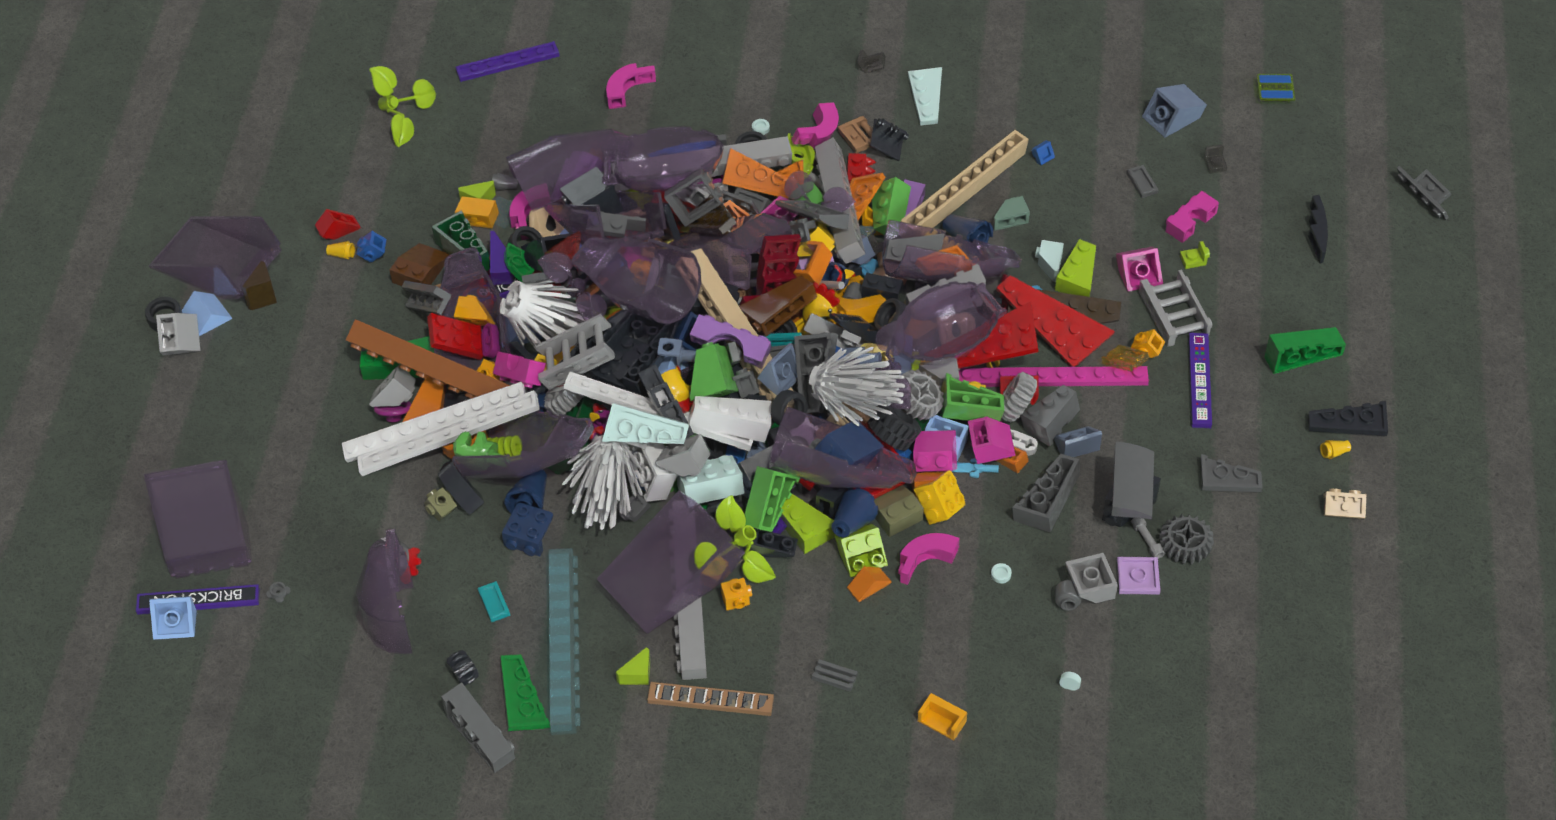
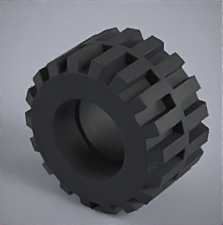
[868,402,922,451]

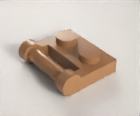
[838,116,872,153]

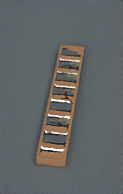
[648,682,774,716]

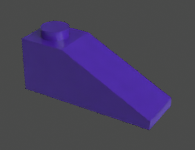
[490,231,514,285]

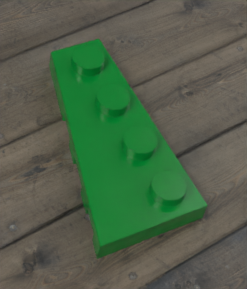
[500,654,550,731]

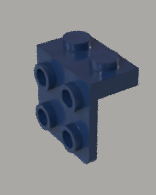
[502,503,553,557]

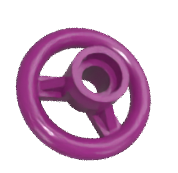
[374,401,411,422]

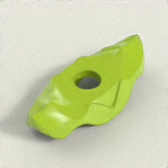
[788,133,815,179]

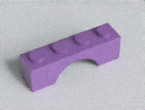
[690,314,771,368]

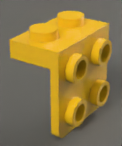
[914,470,965,525]

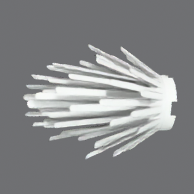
[500,279,591,352]
[809,347,905,426]
[562,435,644,530]

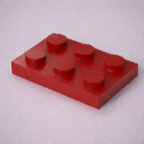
[427,313,484,360]

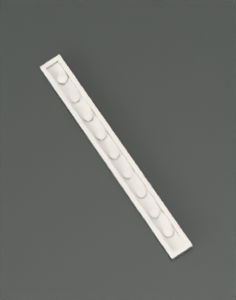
[563,372,753,451]
[342,382,526,462]
[357,390,540,476]

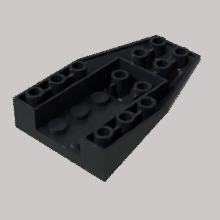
[577,287,687,396]

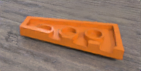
[722,148,796,199]
[850,173,886,220]

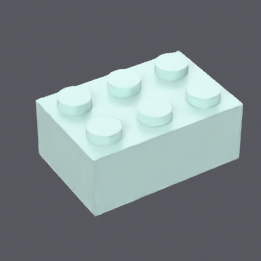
[677,455,744,506]

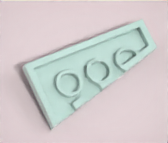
[908,67,942,126]
[602,403,689,444]

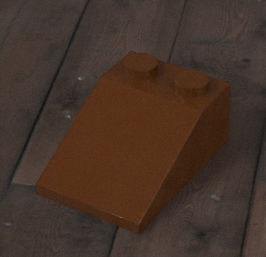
[390,243,451,286]

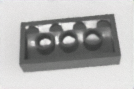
[775,200,849,229]
[1111,442,1154,519]

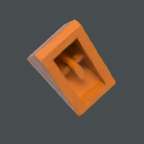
[847,566,892,602]

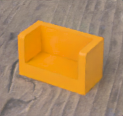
[455,196,499,229]
[918,693,967,741]

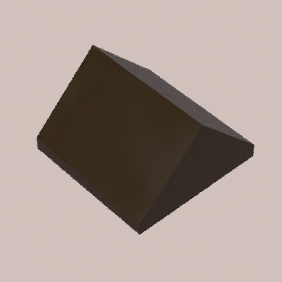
[242,260,277,310]

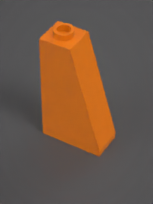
[403,376,446,422]

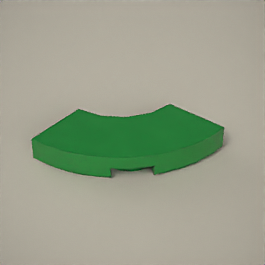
[504,242,534,283]

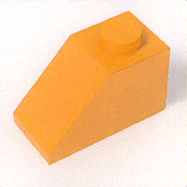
[454,295,495,326]

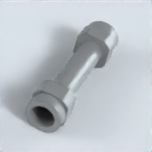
[1131,518,1165,558]

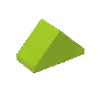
[458,181,496,200]
[616,647,650,685]

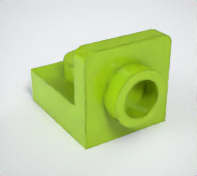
[1180,241,1210,269]

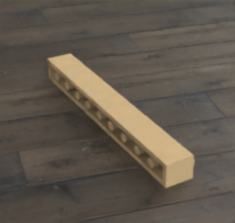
[898,130,1029,238]
[676,248,794,414]

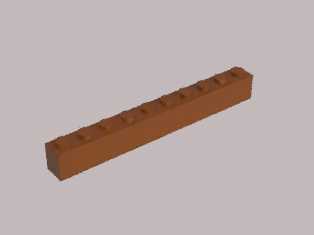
[346,319,510,399]

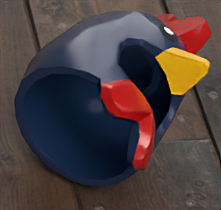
[822,261,855,291]

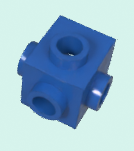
[357,231,387,262]

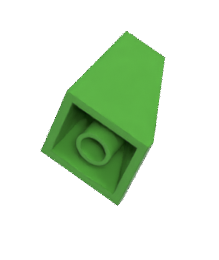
[690,342,738,401]

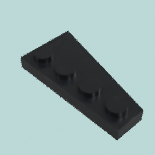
[1308,401,1388,436]

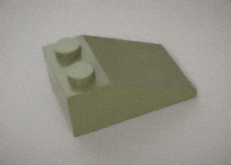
[874,485,924,537]

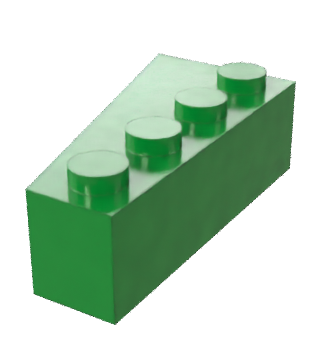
[1264,327,1346,374]
[360,336,440,380]

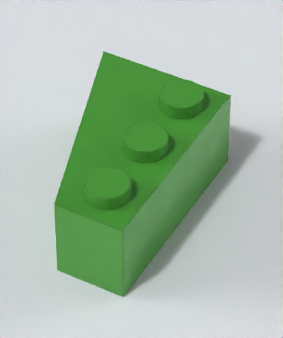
[872,177,911,238]
[941,373,1004,421]
[745,466,801,532]

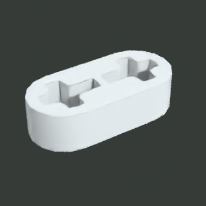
[1011,430,1038,456]

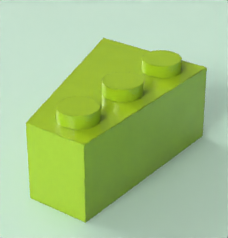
[1055,239,1096,297]
[780,494,836,554]

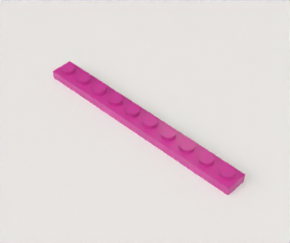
[958,366,1149,387]

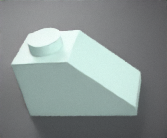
[1035,240,1064,282]

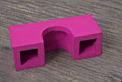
[1165,191,1219,243]
[493,351,546,388]

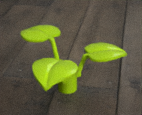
[369,66,436,147]
[694,495,776,583]

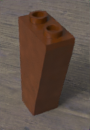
[739,276,817,337]

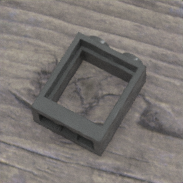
[664,168,723,227]

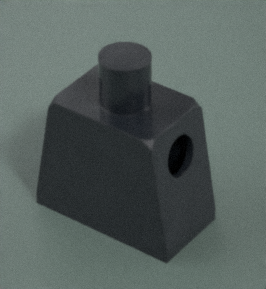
[815,480,849,520]

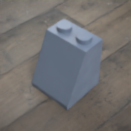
[1142,84,1207,137]

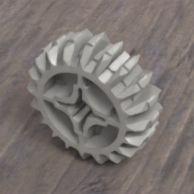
[894,369,944,420]
[1002,372,1037,422]
[543,373,586,417]

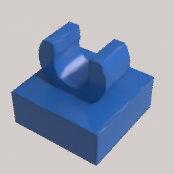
[1031,140,1055,165]

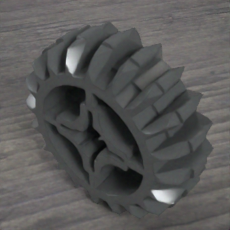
[1159,513,1214,565]

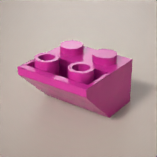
[968,417,1016,464]

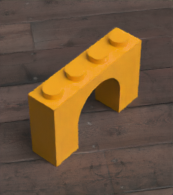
[835,275,886,323]

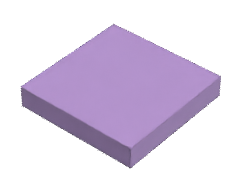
[1117,557,1160,594]

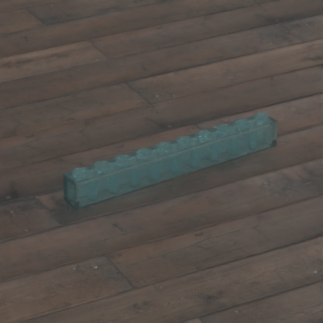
[549,548,581,735]

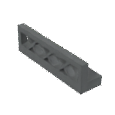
[402,281,451,315]

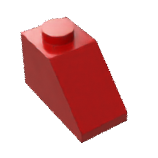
[315,209,361,240]

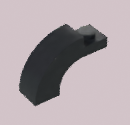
[438,458,484,515]

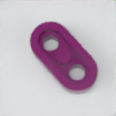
[481,323,500,358]

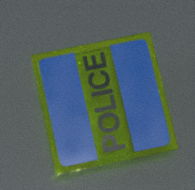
[1257,74,1295,101]

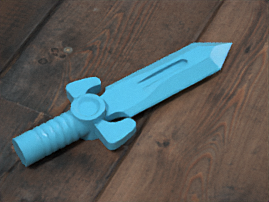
[952,458,999,478]

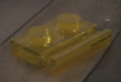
[1101,345,1149,371]

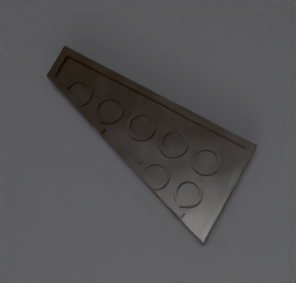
[676,194,737,235]
[1007,289,1121,334]

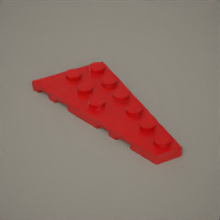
[996,275,1115,367]
[923,302,1039,369]

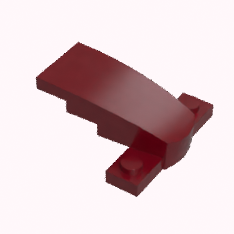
[740,234,802,311]

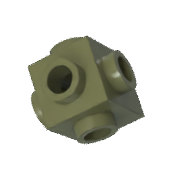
[424,487,457,521]

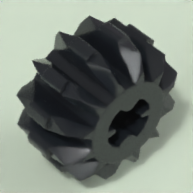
[447,650,479,686]

